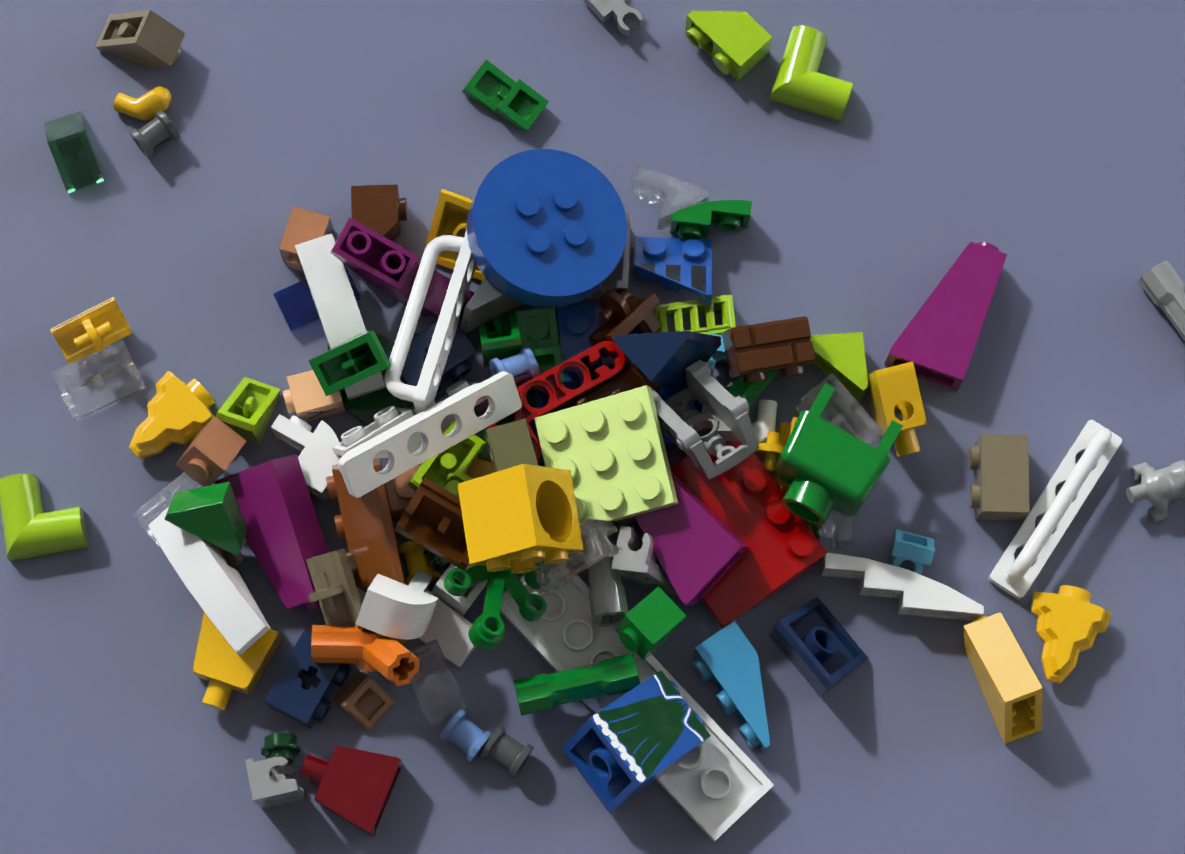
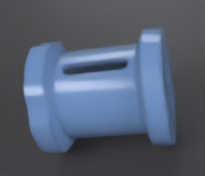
[489,347,540,384]
[439,709,492,763]

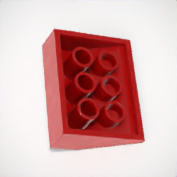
[670,441,827,629]

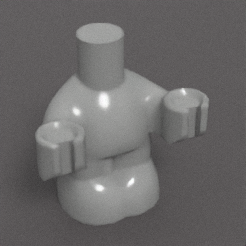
[1126,460,1185,523]

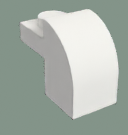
[271,414,342,502]
[355,570,438,639]

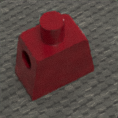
[299,746,403,836]

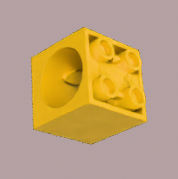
[457,464,584,574]

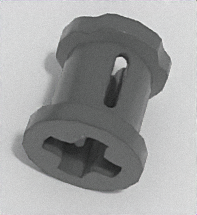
[129,110,180,159]
[480,725,534,778]

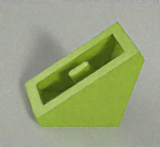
[810,332,868,401]
[216,377,281,446]

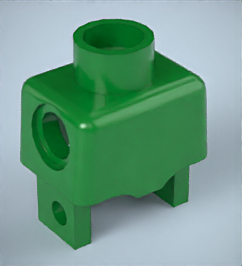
[774,383,903,525]

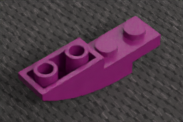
[330,217,474,332]

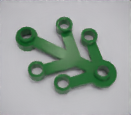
[444,562,551,651]

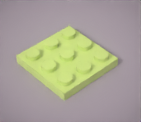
[534,385,679,531]

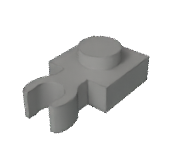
[583,0,643,36]

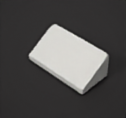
[419,599,476,668]

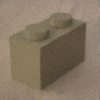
[968,434,1030,521]

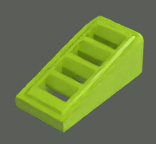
[654,295,736,336]

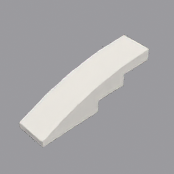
[295,233,386,400]
[148,507,270,655]
[821,552,984,621]

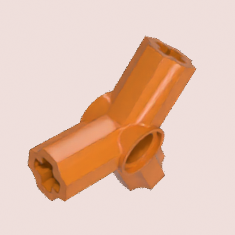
[311,625,420,687]

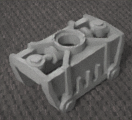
[652,359,759,479]

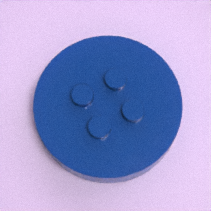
[467,149,627,307]

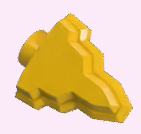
[129,371,216,459]
[1031,585,1112,684]

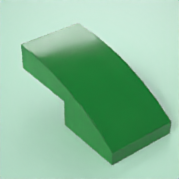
[462,60,549,132]
[516,307,565,383]

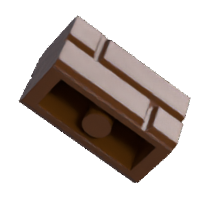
[722,316,816,384]

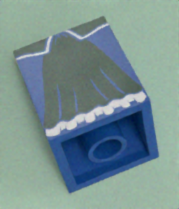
[562,670,711,814]

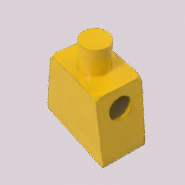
[865,361,926,457]
[193,612,283,711]

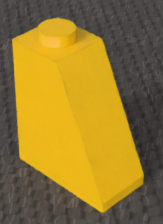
[964,612,1043,744]

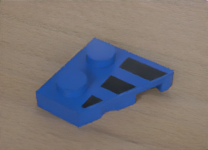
[634,236,712,305]

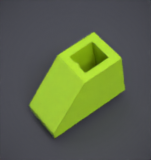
[685,11,773,81]

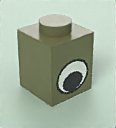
[483,419,538,473]

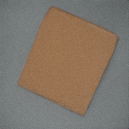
[333,670,396,731]

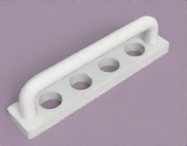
[384,229,477,414]
[338,371,522,498]
[988,420,1122,600]

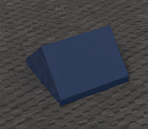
[614,331,721,386]
[769,596,868,697]

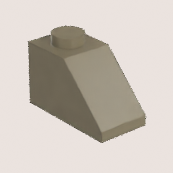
[95,10,185,68]

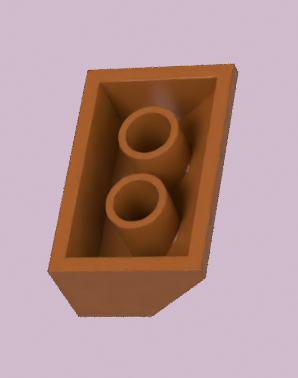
[326,458,405,588]

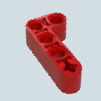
[484,341,625,461]

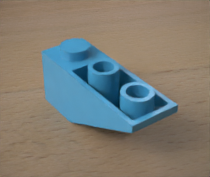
[692,621,770,753]

